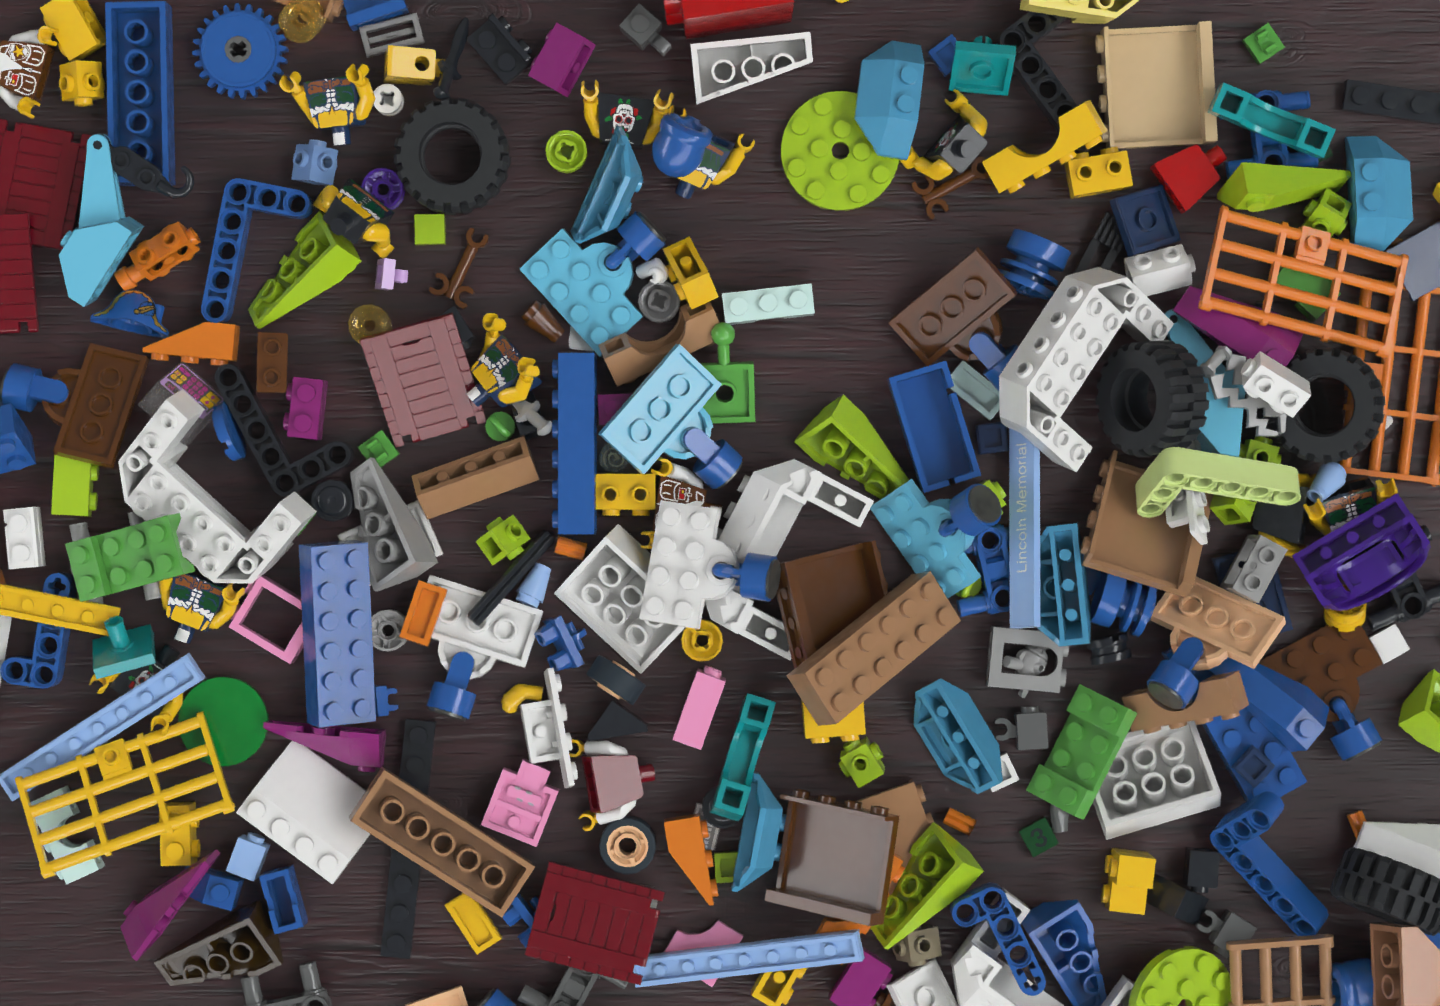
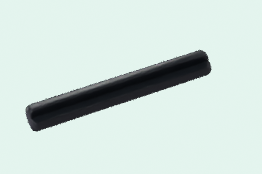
[467,530,555,626]

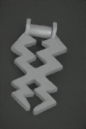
[1200,346,1287,437]

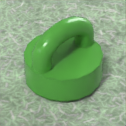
[485,412,516,441]

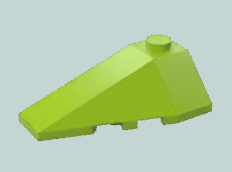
[248,211,361,329]
[794,394,909,499]
[871,822,984,950]

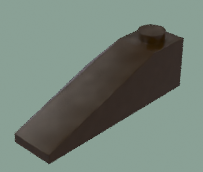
[154,899,284,986]

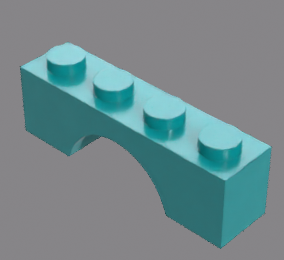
[1207,83,1336,159]
[710,693,776,822]

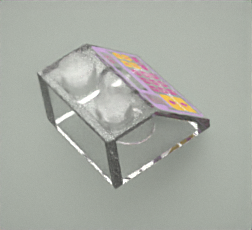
[138,362,225,445]

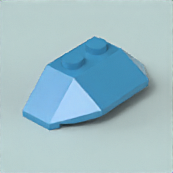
[854,40,925,160]
[570,125,643,243]
[1345,136,1413,251]
[1037,523,1091,647]
[914,678,1003,794]
[731,771,786,892]

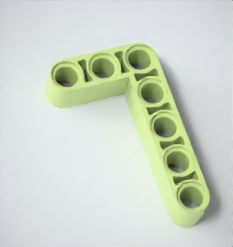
[1135,447,1301,518]

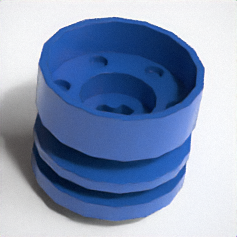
[998,229,1071,300]
[1090,572,1157,637]

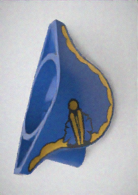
[90,290,169,339]

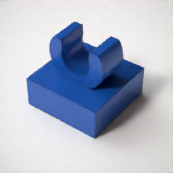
[375,685,398,717]

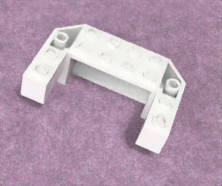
[999,267,1174,472]
[118,389,317,583]
[705,459,874,661]
[951,888,1135,1006]

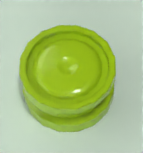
[545,130,588,173]

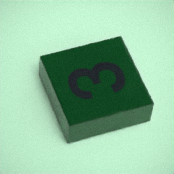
[1018,816,1059,858]

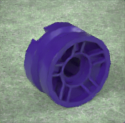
[361,168,405,210]

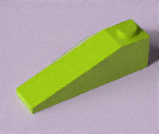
[1217,162,1351,212]
[1398,669,1440,753]

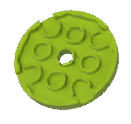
[781,91,899,211]
[1128,946,1231,1006]

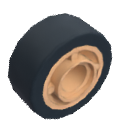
[586,655,646,705]
[599,816,656,875]

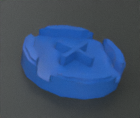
[212,402,246,461]

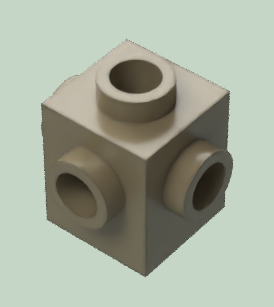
[892,924,942,967]

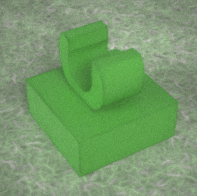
[1242,23,1285,65]
[358,430,400,468]

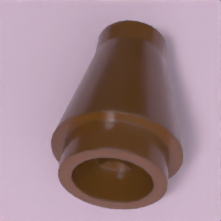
[521,300,565,343]

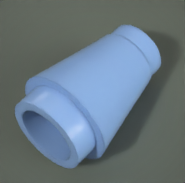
[1307,462,1347,503]
[516,562,552,609]

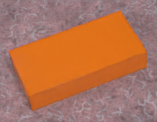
[399,580,448,647]

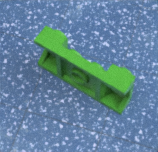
[65,513,195,602]
[1026,684,1137,820]

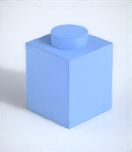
[226,832,271,881]

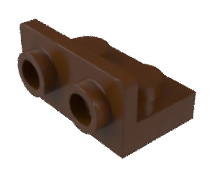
[256,332,288,394]

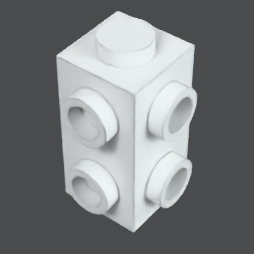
[1124,244,1196,296]
[1241,351,1311,418]

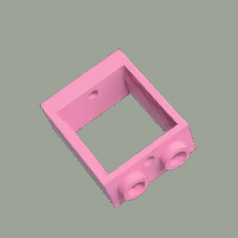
[229,575,303,664]
[673,665,726,750]

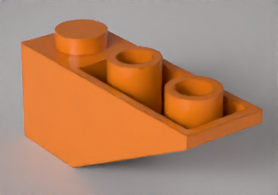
[143,322,240,366]
[664,813,719,906]

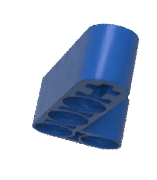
[0,572,77,689]
[950,882,1046,996]

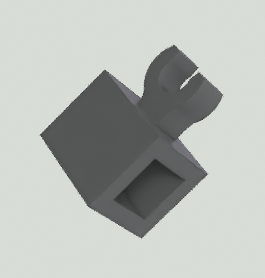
[619,3,672,56]
[994,706,1048,750]
[1195,908,1257,959]

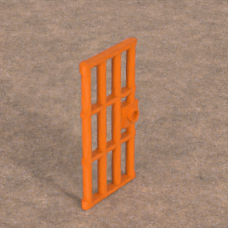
[1198,205,1409,359]
[1339,280,1440,487]

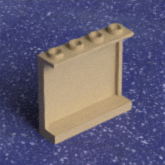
[1095,21,1218,149]

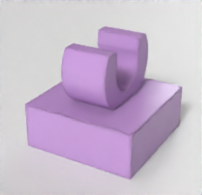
[375,258,408,290]

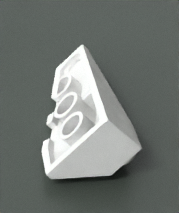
[1354,821,1440,879]

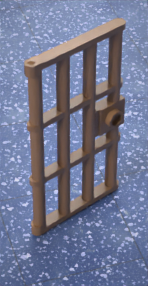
[1226,933,1336,1006]

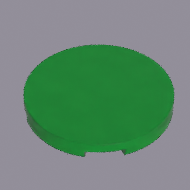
[178,677,269,766]

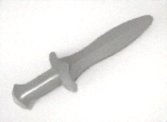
[511,400,552,436]

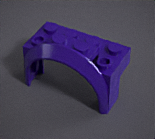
[1292,493,1431,611]

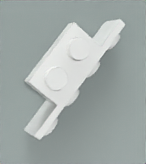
[1165,438,1210,545]
[520,667,578,788]

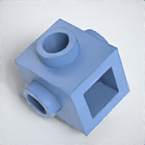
[291,139,338,185]

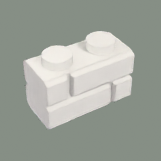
[3,507,46,569]

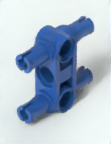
[1219,90,1318,179]
[956,524,1010,617]

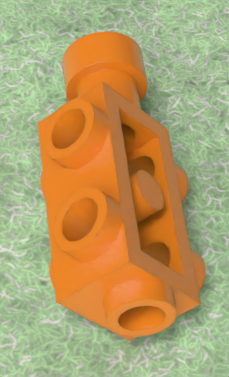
[114,221,201,291]

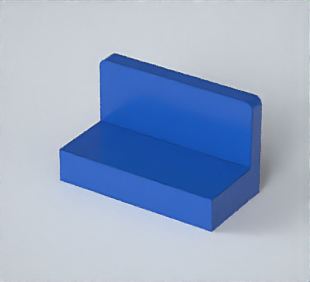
[344,0,409,31]

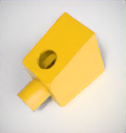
[384,45,446,85]

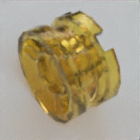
[278,0,325,43]
[348,304,392,344]

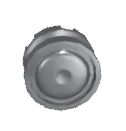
[638,281,680,323]

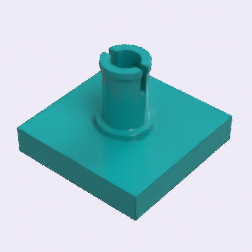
[949,36,1016,96]
[92,616,156,679]

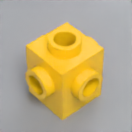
[59,60,105,107]

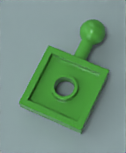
[700,322,755,423]

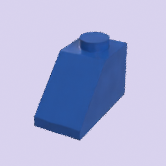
[185,865,245,911]

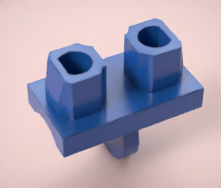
[534,616,587,671]
[502,893,539,948]

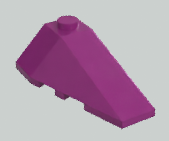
[1172,286,1303,367]
[263,720,386,772]
[120,850,220,961]

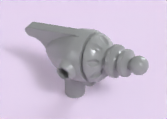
[1003,645,1050,698]

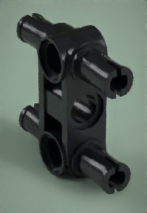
[1342,525,1440,631]

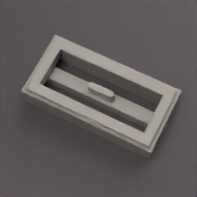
[359,13,425,58]

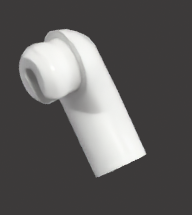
[636,258,669,284]

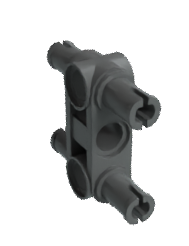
[240,961,332,1006]
[517,966,628,1006]

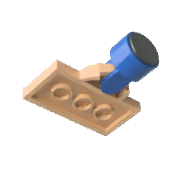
[1147,577,1286,709]

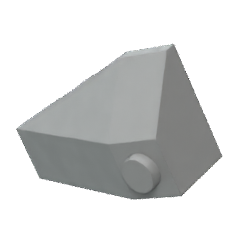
[350,458,438,591]

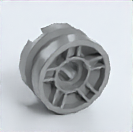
[371,609,407,652]

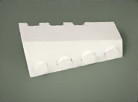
[690,32,813,104]

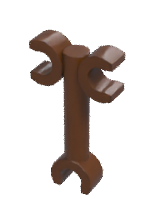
[911,157,990,220]
[429,228,489,309]

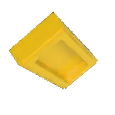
[445,893,502,955]

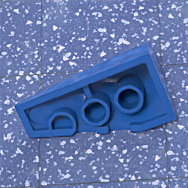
[1207,657,1329,752]
[1021,899,1106,1006]

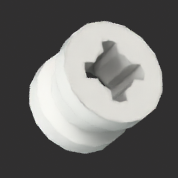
[373,84,405,116]

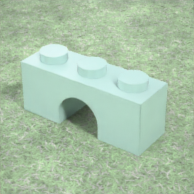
[722,283,815,325]
[30,785,105,885]

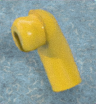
[501,684,544,713]

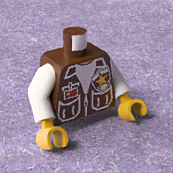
[0,26,59,119]
[641,457,723,549]

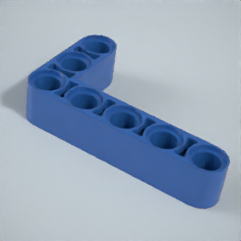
[201,178,314,323]
[1210,791,1329,936]

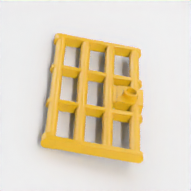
[15,711,235,879]

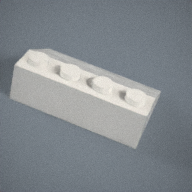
[554,524,705,674]
[1093,721,1221,840]
[236,741,371,884]

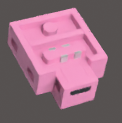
[481,758,560,847]

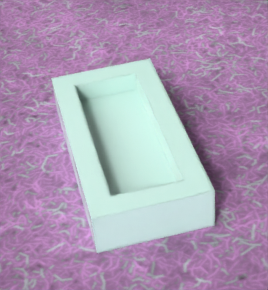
[949,360,999,421]

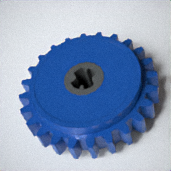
[192,3,289,100]

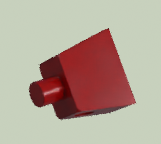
[1150,144,1227,214]

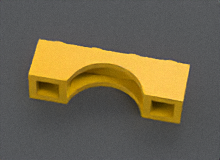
[982,100,1108,194]

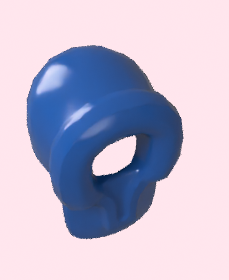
[652,113,713,178]
[1332,957,1373,1006]

